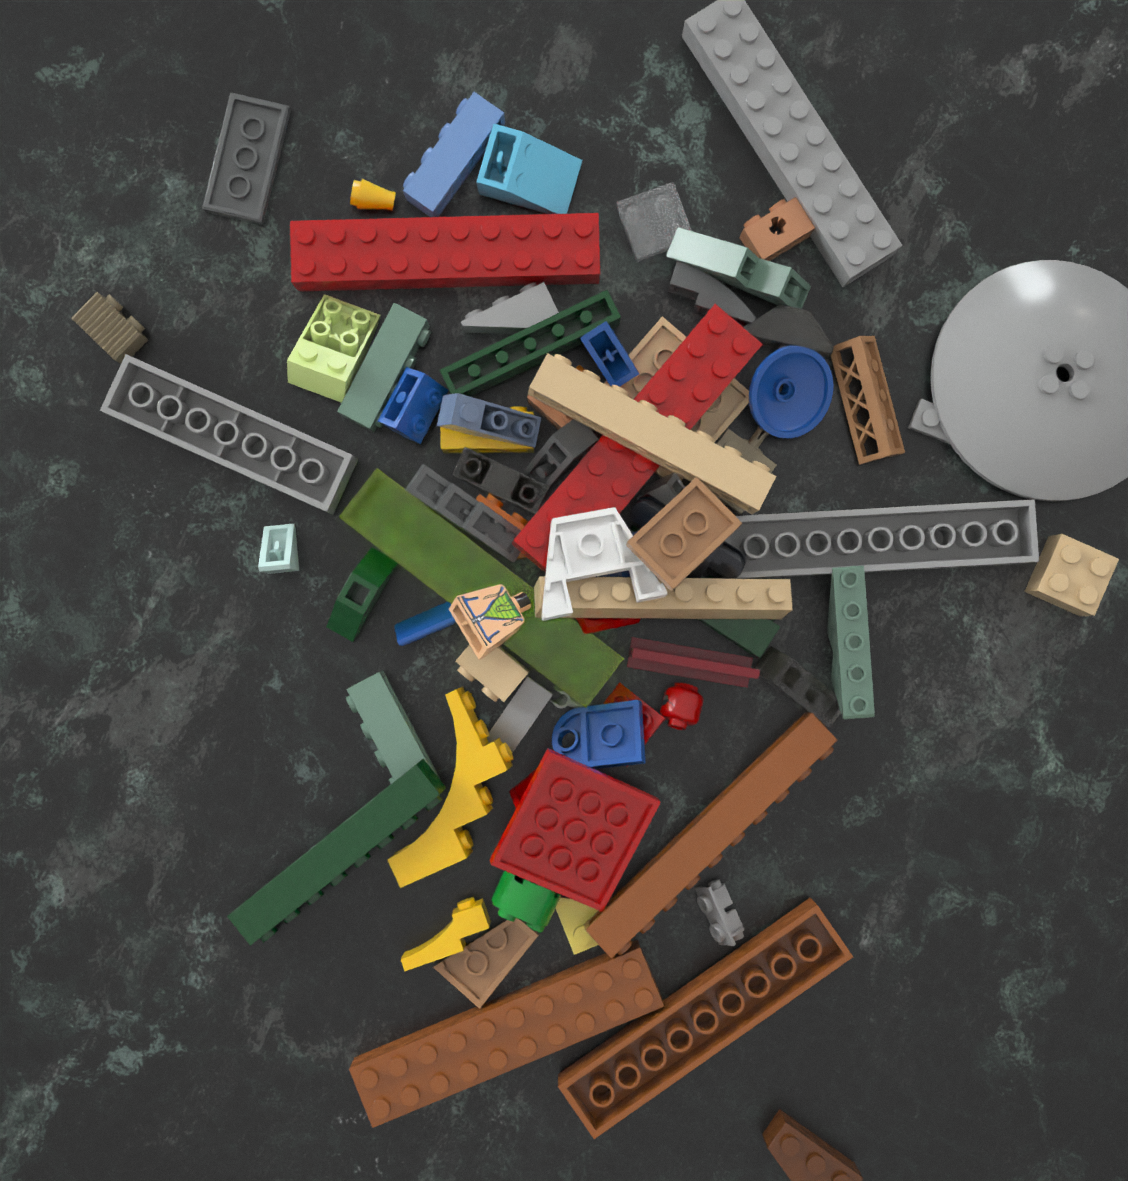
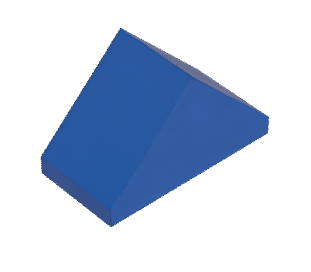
[580,321,639,387]

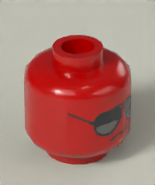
[660,683,704,730]

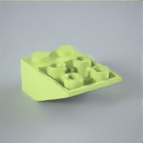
[287,294,381,403]

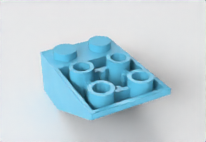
[476,124,582,214]

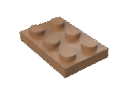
[626,477,742,591]

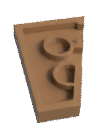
[433,918,540,1009]

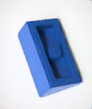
[394,602,457,646]

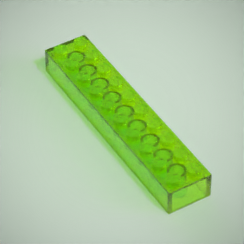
[339,468,624,708]

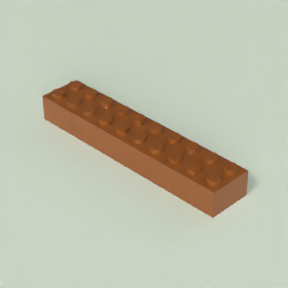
[558,898,853,1139]
[349,940,664,1128]

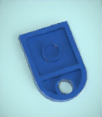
[552,700,645,769]

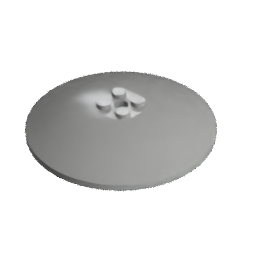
[931,260,1128,502]

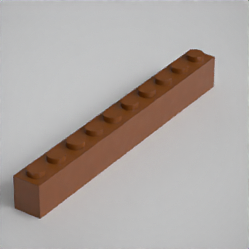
[584,712,837,958]

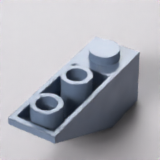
[437,393,541,448]

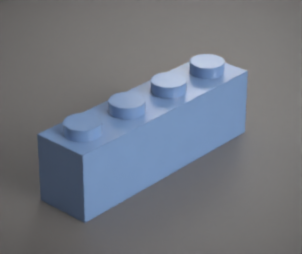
[403,92,505,217]

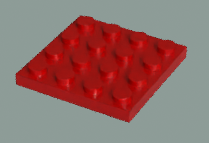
[490,748,661,912]

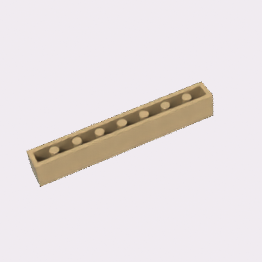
[528,353,776,514]
[534,576,793,619]

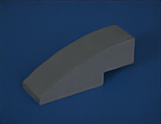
[667,260,756,330]

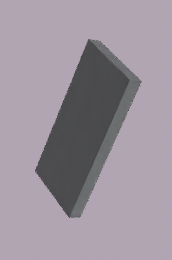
[202,92,291,225]

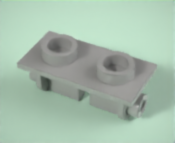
[695,879,745,946]

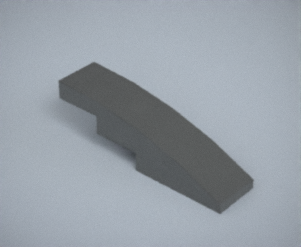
[405,464,521,563]

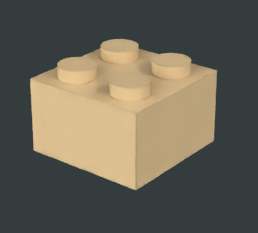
[1025,534,1119,616]
[455,644,530,702]

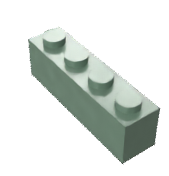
[337,303,431,433]
[346,671,440,784]

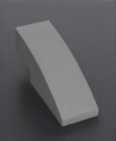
[487,676,553,753]

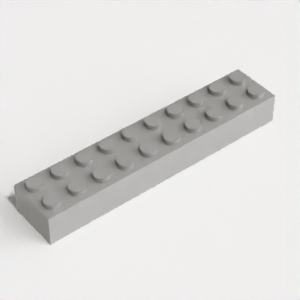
[682,0,902,287]
[722,499,1039,579]

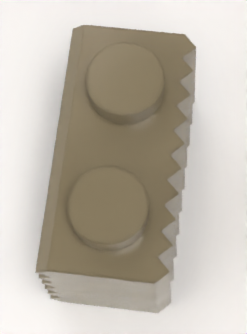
[72,292,148,364]

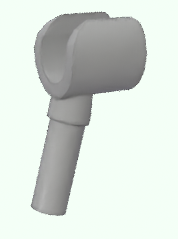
[549,685,588,709]

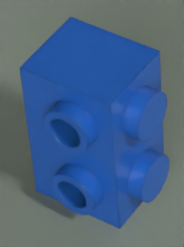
[378,367,449,444]

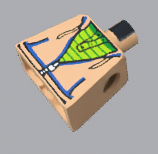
[449,584,531,660]

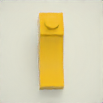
[401,897,491,971]

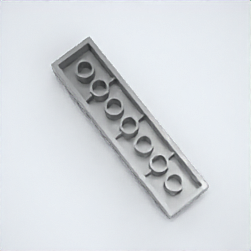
[100,354,358,515]

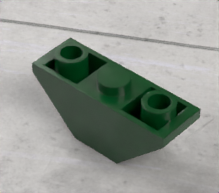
[326,547,399,642]

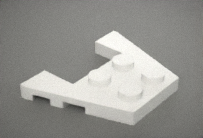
[541,507,667,621]

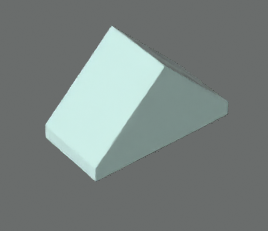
[258,524,299,574]

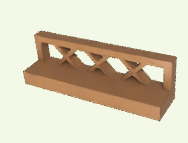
[829,336,905,465]

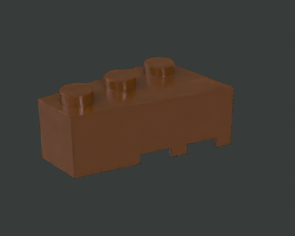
[762,1109,863,1181]

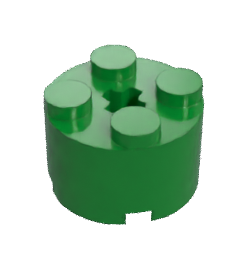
[491,871,561,932]

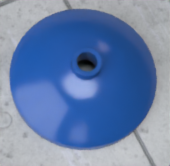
[749,345,833,438]

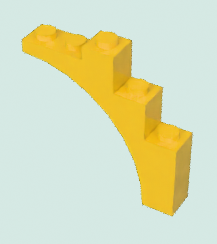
[387,686,513,888]

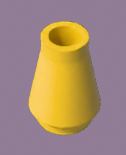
[350,179,396,211]

